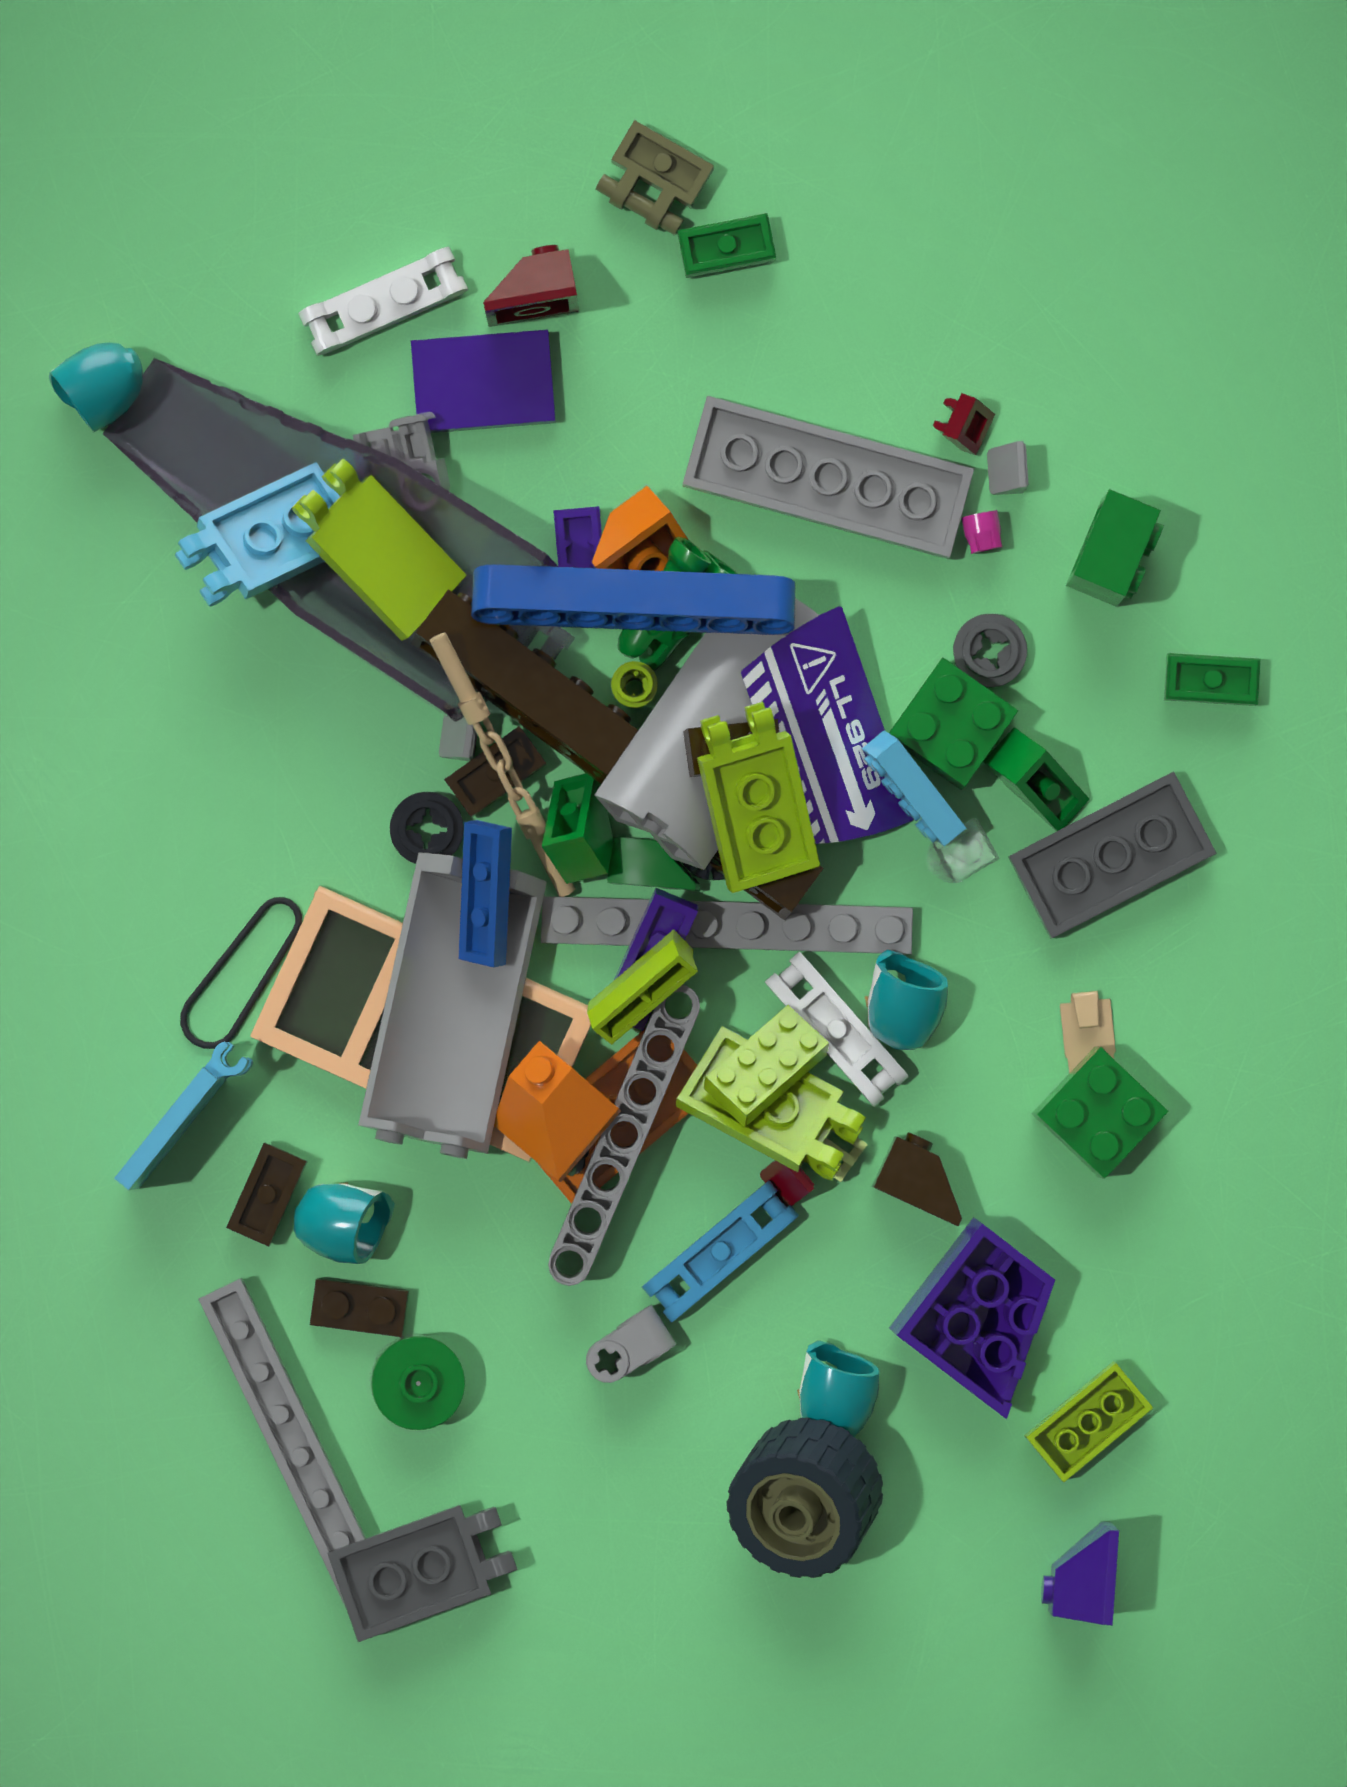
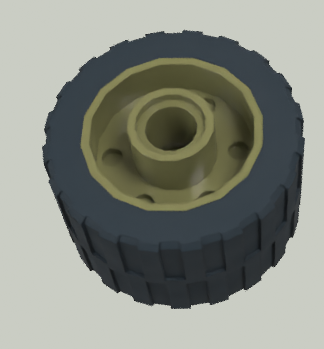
[726,1418,883,1578]

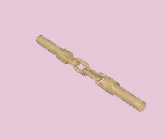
[430,632,575,897]

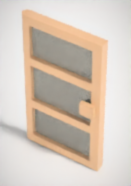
[250,886,591,1163]

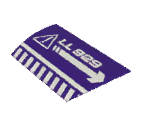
[741,606,914,844]

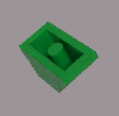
[983,727,1089,831]
[542,773,614,884]

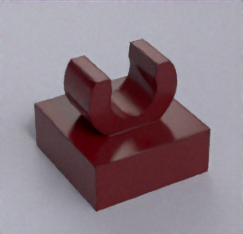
[933,393,995,455]

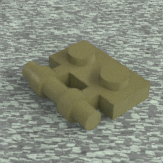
[595,120,714,235]

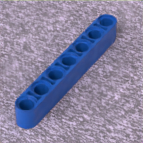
[471,564,796,635]

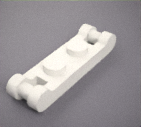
[298,247,468,356]
[765,952,909,1107]

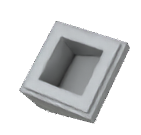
[987,441,1029,495]
[439,711,477,761]

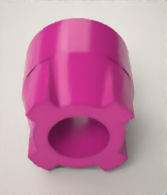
[961,510,1002,554]

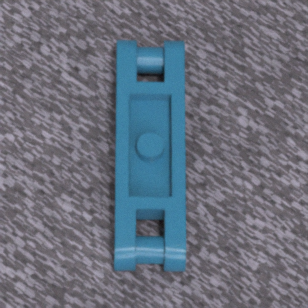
[642,1180,799,1322]

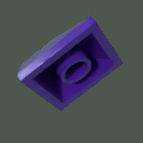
[1041,1521,1119,1626]

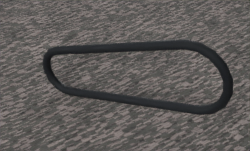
[180,897,302,1049]

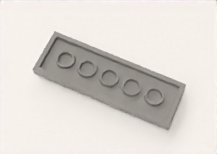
[683,396,974,559]

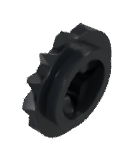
[390,792,464,864]

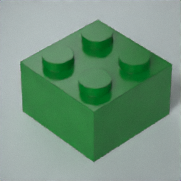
[1066,489,1164,607]
[889,657,1019,790]
[1031,1047,1169,1179]

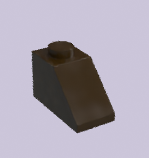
[871,1132,962,1226]

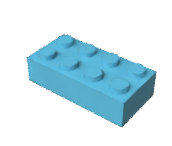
[862,730,966,846]

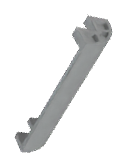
[595,598,819,870]
[358,852,547,1159]

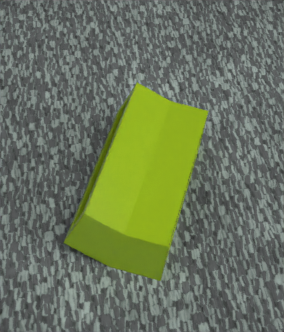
[587,929,698,1045]

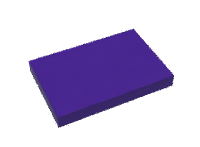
[410,329,556,433]

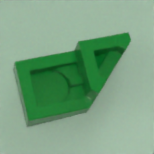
[607,837,700,891]

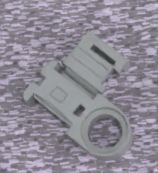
[353,412,450,508]

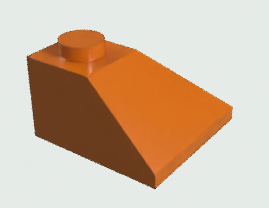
[592,486,688,571]
[494,1041,621,1182]

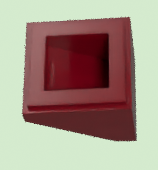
[760,1160,815,1207]

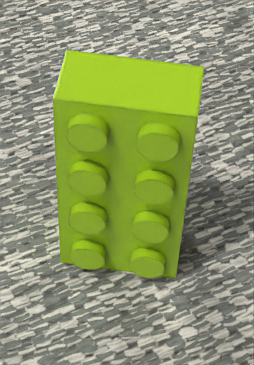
[704,1005,829,1127]
[1024,1361,1153,1483]

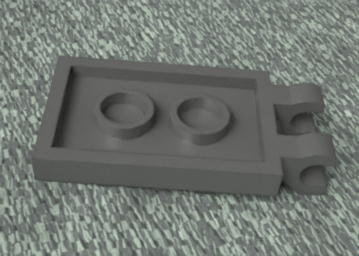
[327,1505,517,1642]

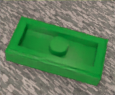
[677,213,776,278]
[1164,653,1261,706]

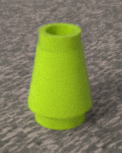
[611,661,658,708]

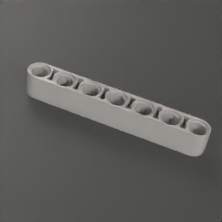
[548,985,700,1286]

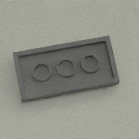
[1008,771,1217,939]

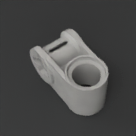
[586,1305,676,1383]

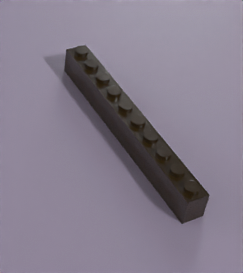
[412,589,824,920]

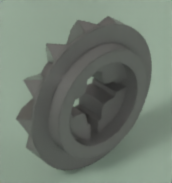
[953,614,1027,688]

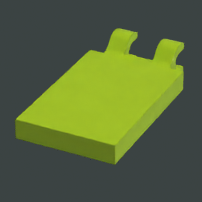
[292,459,467,641]
[697,702,820,893]
[675,1026,866,1181]

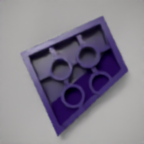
[889,1217,1055,1419]

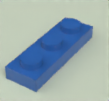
[458,820,512,968]

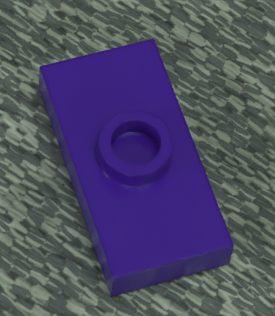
[553,506,602,568]

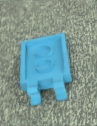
[175,462,340,607]
[114,1041,253,1190]

